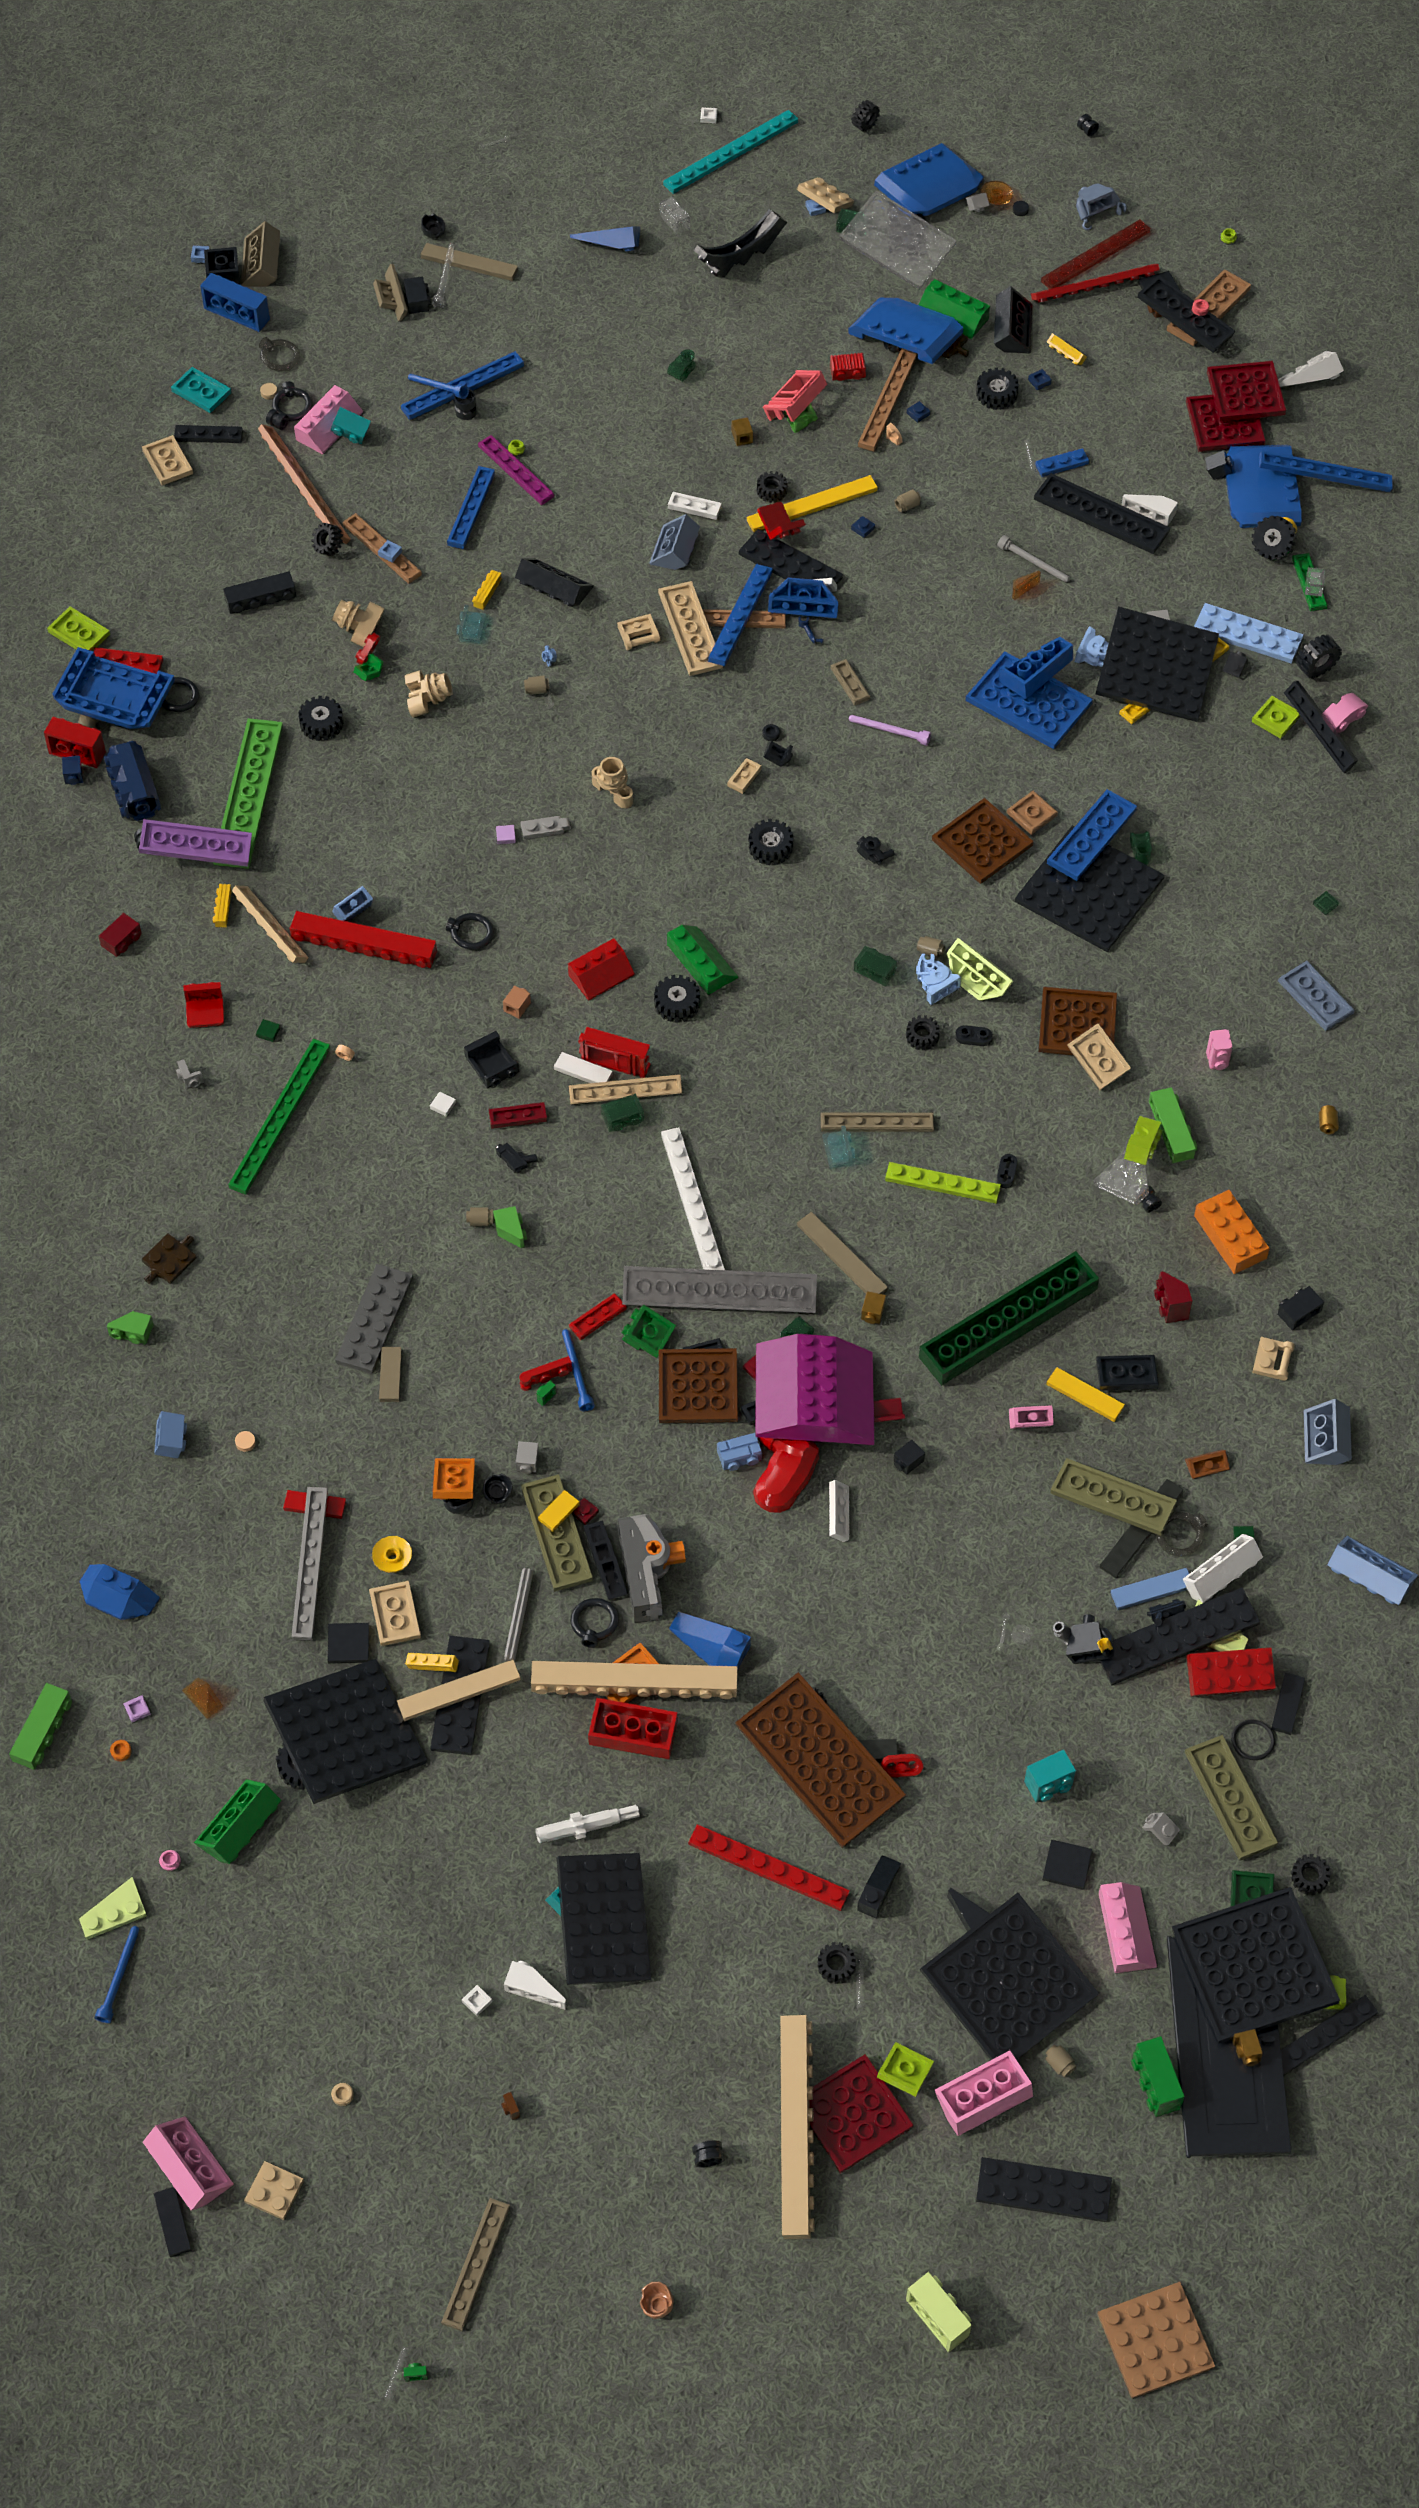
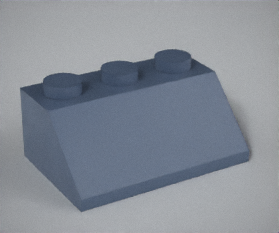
[650,514,700,570]
[1304,1398,1352,1465]

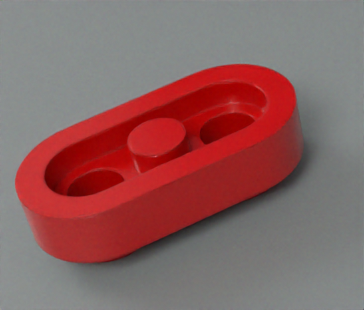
[355,633,380,664]
[881,1754,923,1777]

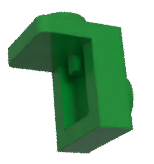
[353,653,383,681]

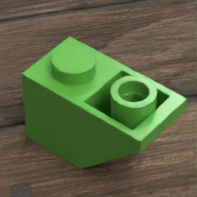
[493,1206,527,1248]
[107,1311,154,1344]

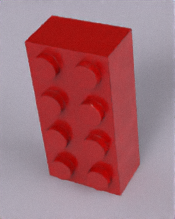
[1187,1648,1276,1697]
[588,1698,678,1759]

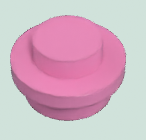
[159,1850,181,1871]

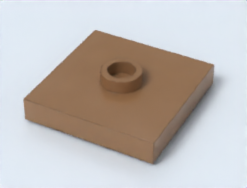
[1007,791,1058,835]

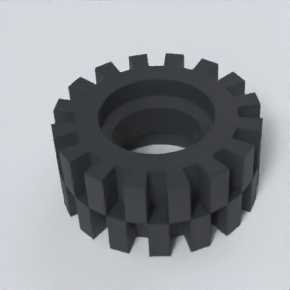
[851,100,880,132]
[757,471,787,503]
[311,523,343,556]
[906,1015,940,1051]
[1291,1854,1331,1895]
[817,1942,856,1984]

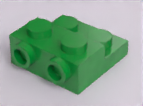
[621,1305,676,1358]

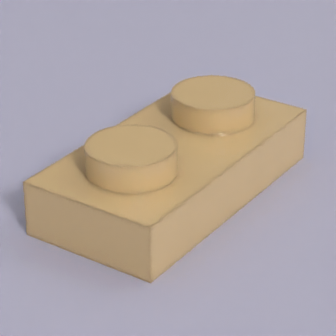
[727,758,761,794]

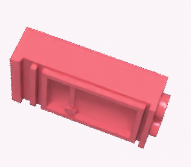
[763,370,827,422]

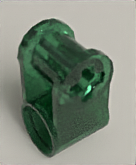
[667,349,695,382]
[1130,831,1152,865]
[780,1316,815,1338]

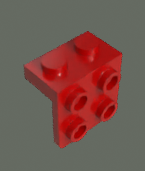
[757,502,806,540]
[183,982,224,1028]

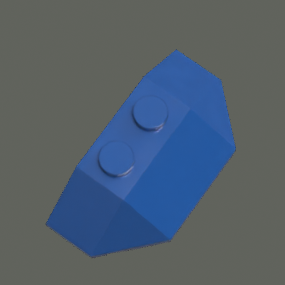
[768,578,838,618]
[80,1564,160,1620]

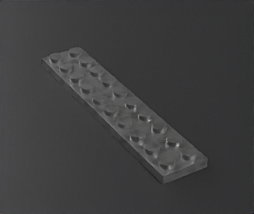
[622,1266,817,1313]

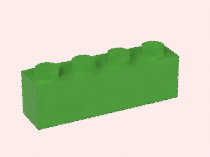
[1149,1087,1197,1163]
[9,1683,72,1770]

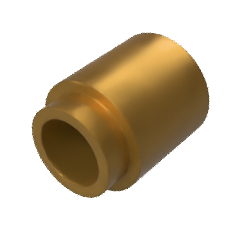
[1319,1105,1339,1135]

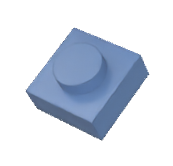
[806,199,826,216]
[191,246,209,263]
[378,540,402,563]

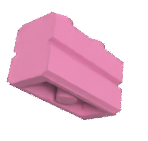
[1206,1029,1232,1070]
[1009,1405,1053,1429]

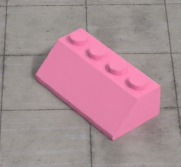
[294,385,363,454]
[1099,1882,1157,1973]
[935,2051,1033,2136]
[143,2116,233,2210]

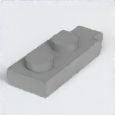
[521,816,571,839]

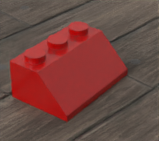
[568,938,635,1001]

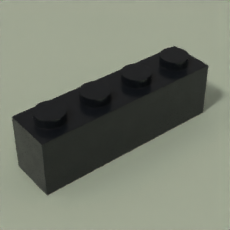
[223,571,297,614]

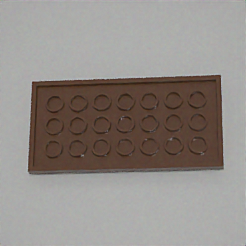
[735,1672,906,1849]

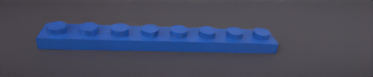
[401,351,524,420]
[1259,450,1392,492]
[708,564,772,666]

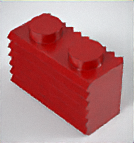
[830,353,866,381]

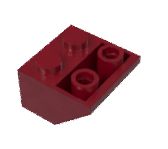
[1154,1271,1192,1323]

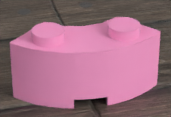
[1323,693,1368,733]

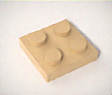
[244,2161,304,2220]

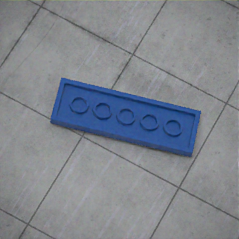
[1047,789,1137,881]

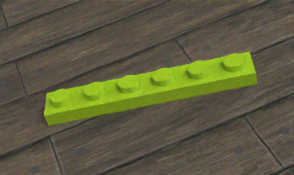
[885,1162,1001,1204]

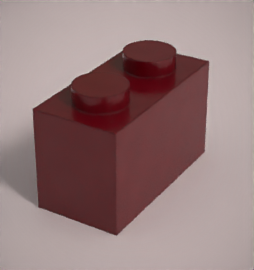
[98,912,142,957]

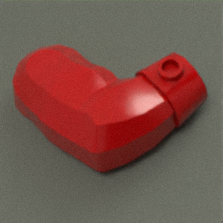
[753,1437,819,1513]

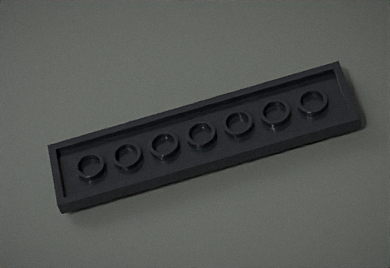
[1034,473,1170,554]
[1099,1587,1260,1686]

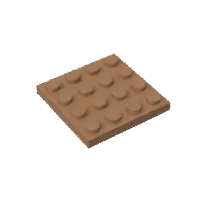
[1097,2282,1215,2399]

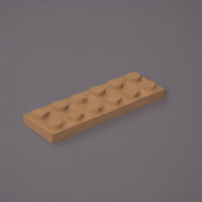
[1167,269,1251,346]

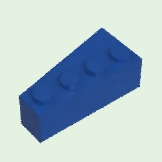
[999,637,1073,699]

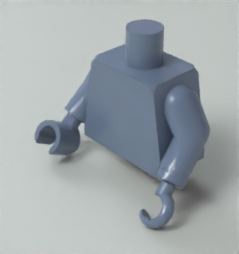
[1076,184,1127,230]

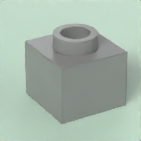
[966,193,989,213]

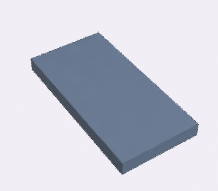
[1278,961,1355,1031]

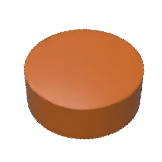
[110,1740,132,1761]

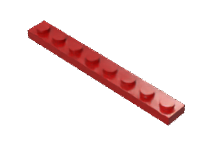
[1031,264,1159,303]
[688,1824,850,1911]

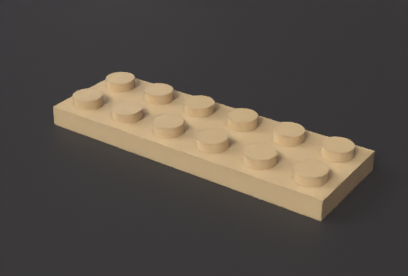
[658,581,723,676]

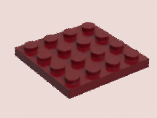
[1207,361,1286,421]
[1186,394,1265,452]
[809,2054,913,2174]

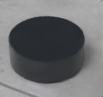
[1012,201,1029,216]
[762,724,780,741]

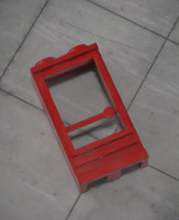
[578,1027,651,1078]

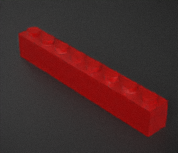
[290,911,437,968]

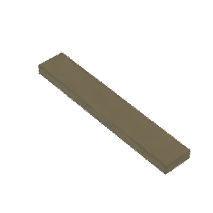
[421,243,518,281]
[821,1113,934,1132]
[797,1212,888,1294]
[441,2198,511,2331]

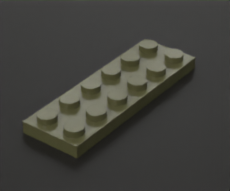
[1051,1458,1177,1536]
[521,1474,593,1592]
[1184,1735,1278,1861]

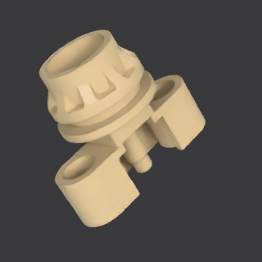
[332,600,385,647]
[405,670,453,717]
[592,757,633,808]

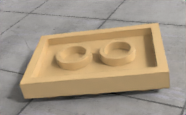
[797,177,854,213]
[142,435,193,485]
[1067,1024,1131,1090]
[369,1581,421,1646]

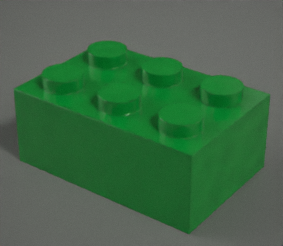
[1131,2036,1184,2117]

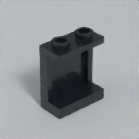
[464,1031,519,1088]

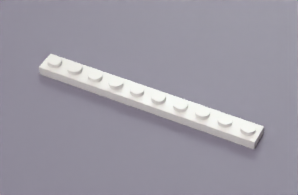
[661,1127,725,1270]

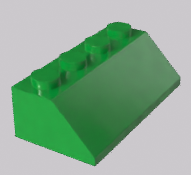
[919,279,990,340]
[667,925,738,995]
[194,1779,281,1864]

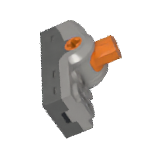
[618,1514,686,1623]

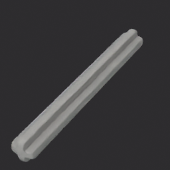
[504,1568,533,1661]

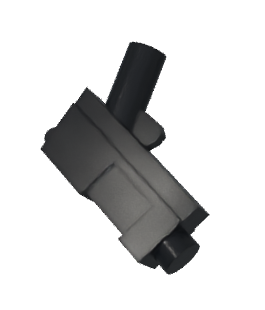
[496,1143,538,1173]
[1147,1599,1186,1626]

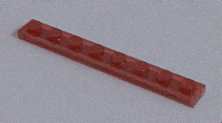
[1041,219,1151,289]

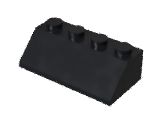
[994,286,1032,354]
[515,558,594,607]

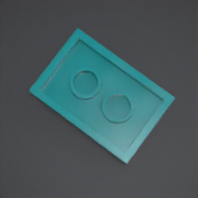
[171,367,231,413]

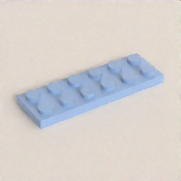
[1194,603,1304,664]

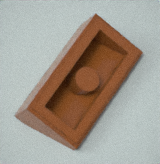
[1185,1450,1230,1479]

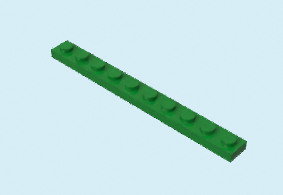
[228,1039,330,1195]

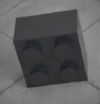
[204,247,241,285]

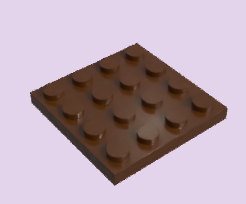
[932,798,1034,884]
[1038,987,1117,1055]
[659,1348,738,1423]

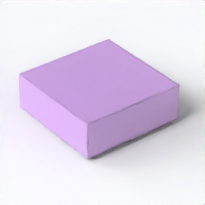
[496,825,515,844]
[123,1695,151,1723]

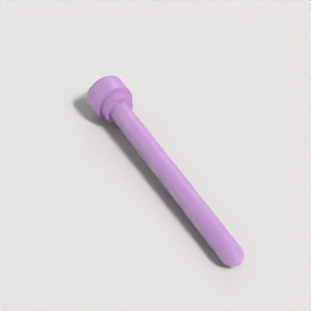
[849,715,931,746]

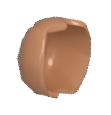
[640,2282,674,2319]

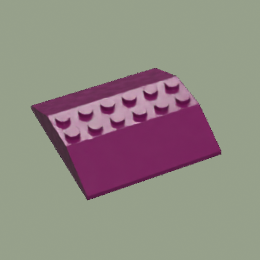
[755,1334,874,1445]

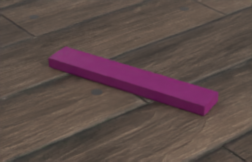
[478,435,555,505]

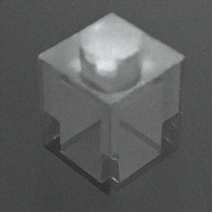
[1305,568,1325,596]

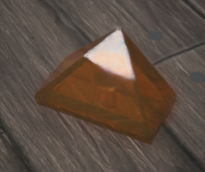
[1012,570,1041,600]
[182,1678,223,1719]

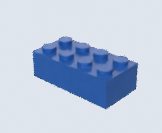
[200,273,270,332]

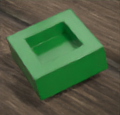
[536,1381,556,1406]
[403,2363,428,2382]

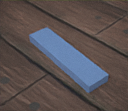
[1111,1568,1189,1610]

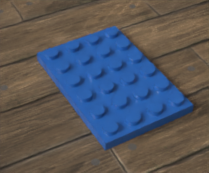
[965,651,1093,749]

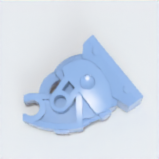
[1074,626,1108,667]
[916,954,961,1005]

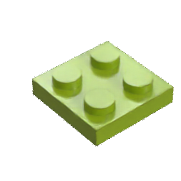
[1252,696,1300,739]
[877,2042,934,2097]

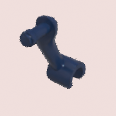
[798,616,824,643]

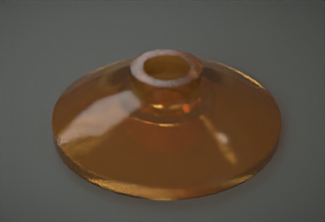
[981,181,1013,205]

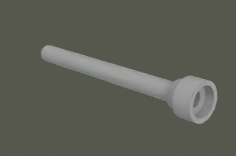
[997,535,1070,583]

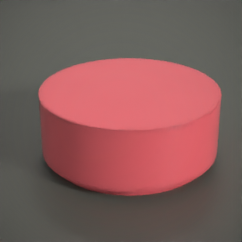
[1192,299,1209,316]

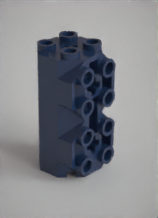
[104,741,161,821]

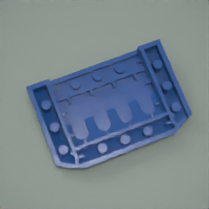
[874,143,984,217]
[848,297,963,364]
[1225,445,1301,528]
[52,647,175,729]

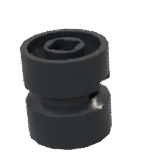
[454,389,477,420]

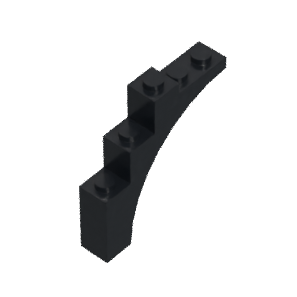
[694,209,787,277]

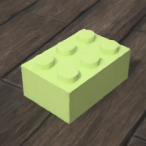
[906,2272,972,2352]

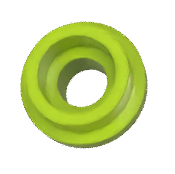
[1220,228,1237,244]
[508,440,525,455]

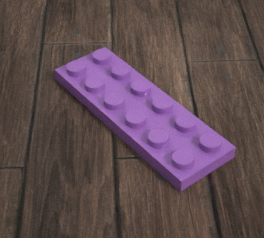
[139,819,252,867]

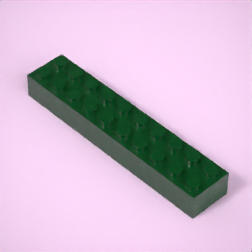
[919,1251,1099,1386]

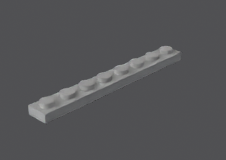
[292,1487,328,1640]

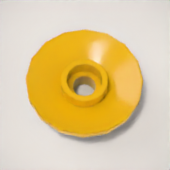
[372,1536,412,1573]

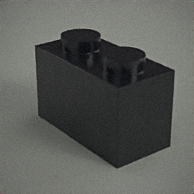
[404,276,431,314]
[1277,1286,1324,1331]

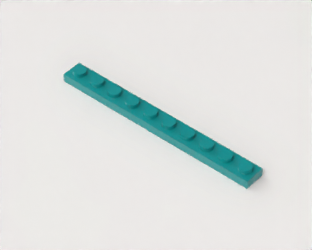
[663,110,798,194]

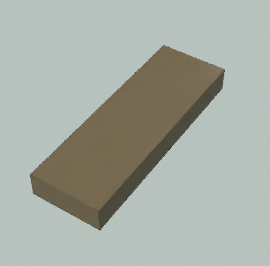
[831,659,870,706]
[379,1347,402,1402]

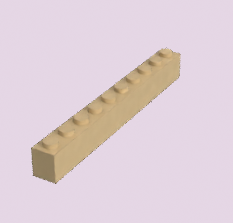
[531,1661,737,1699]
[781,2015,815,2239]

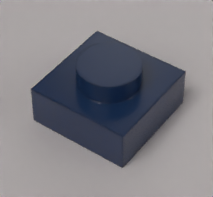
[1028,369,1052,390]
[907,401,930,423]
[851,516,875,538]

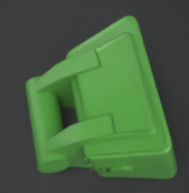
[784,403,818,433]

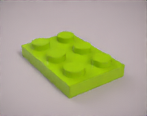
[47,606,110,651]

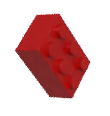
[44,717,106,768]

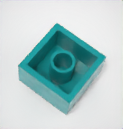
[1024,1750,1076,1802]

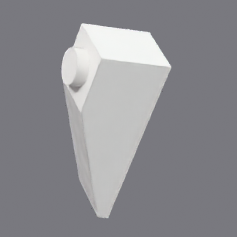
[1122,494,1178,526]
[504,1961,567,2010]

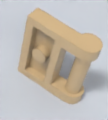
[617,614,660,650]
[1252,1337,1295,1381]

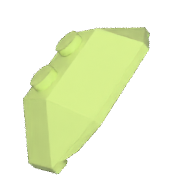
[947,938,1013,1001]

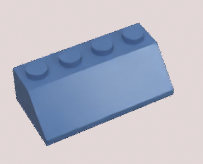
[1327,1536,1418,1605]

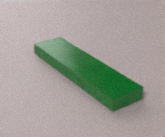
[1292,553,1328,611]

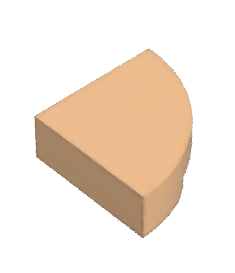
[886,423,903,445]

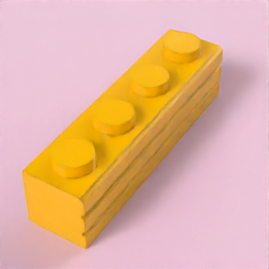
[1047,333,1087,365]
[472,570,502,610]
[213,884,232,927]
[405,1653,459,1672]

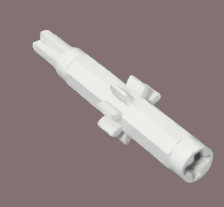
[536,1805,639,1843]

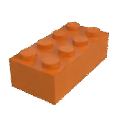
[1194,1190,1269,1274]

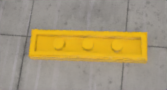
[1046,1367,1125,1422]

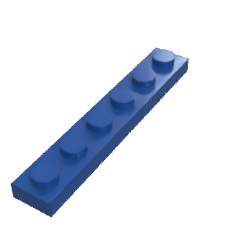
[447,466,495,549]

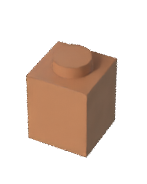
[503,986,531,1019]

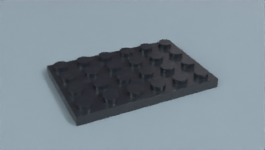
[556,1853,651,1985]

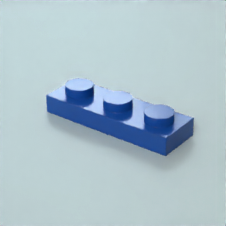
[1035,448,1089,477]

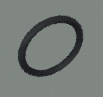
[1231,1719,1275,1760]

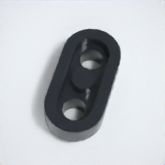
[955,1025,993,1046]

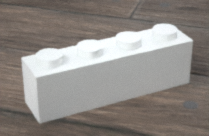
[1183,1534,1263,1603]

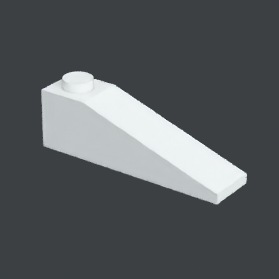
[1278,351,1344,387]

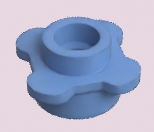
[542,645,557,667]

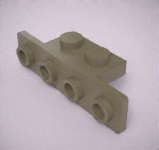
[373,264,408,322]

